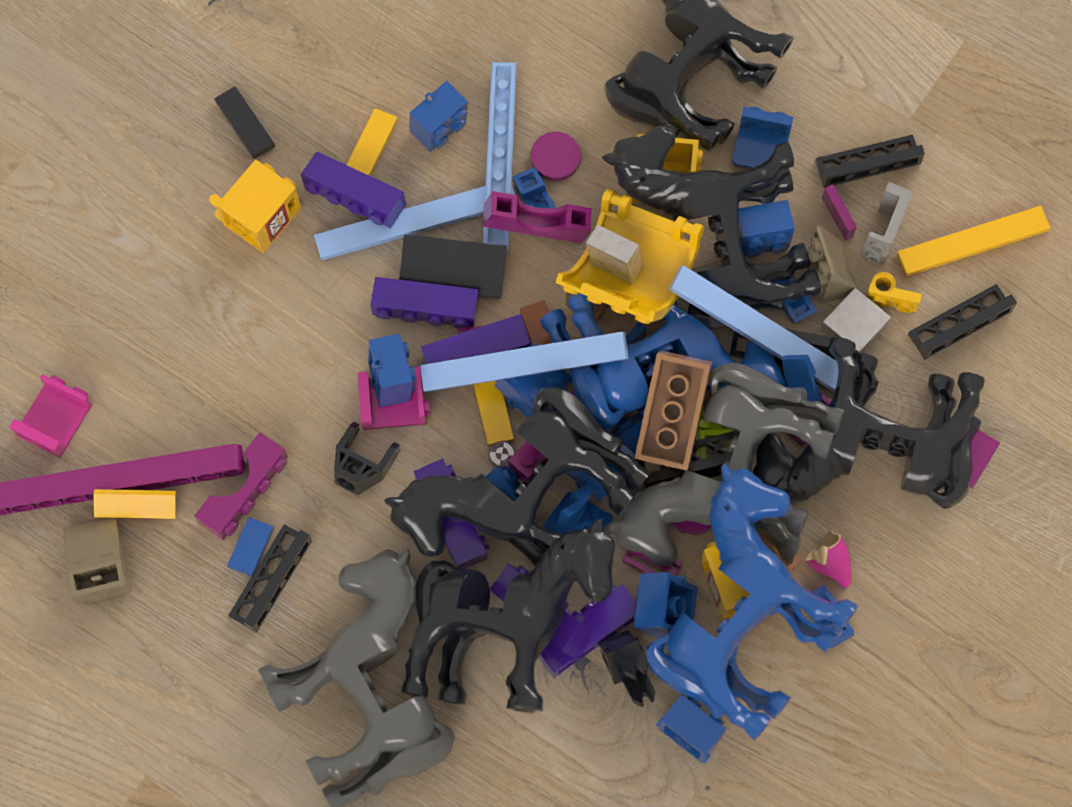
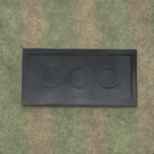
[399,234,507,298]

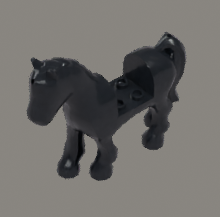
[604,0,794,152]
[602,125,821,329]
[752,337,985,509]
[384,387,650,566]
[401,519,616,713]

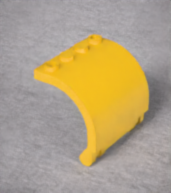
[555,188,704,324]

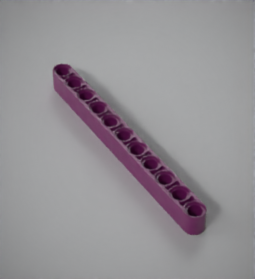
[0,444,246,516]

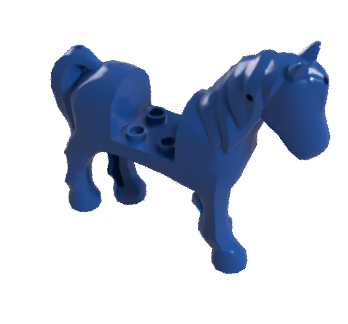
[540,292,788,430]
[646,464,859,741]

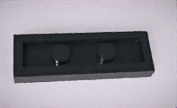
[214,86,275,159]

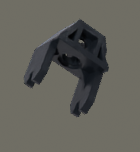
[334,421,400,495]
[598,629,655,707]

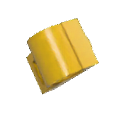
[866,272,922,313]

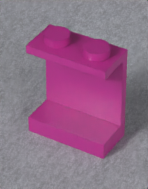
[357,366,430,430]
[9,374,92,458]

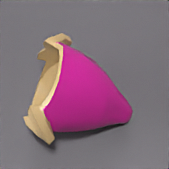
[805,530,851,588]

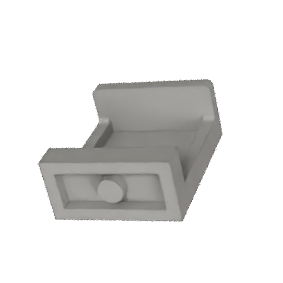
[861,182,913,264]

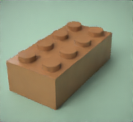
[635,350,713,471]

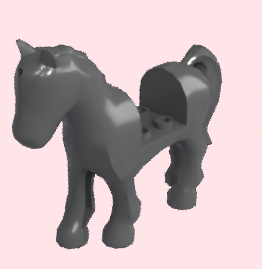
[604,362,844,567]
[258,548,455,807]

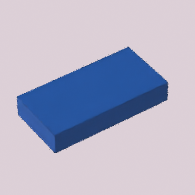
[227,517,274,577]

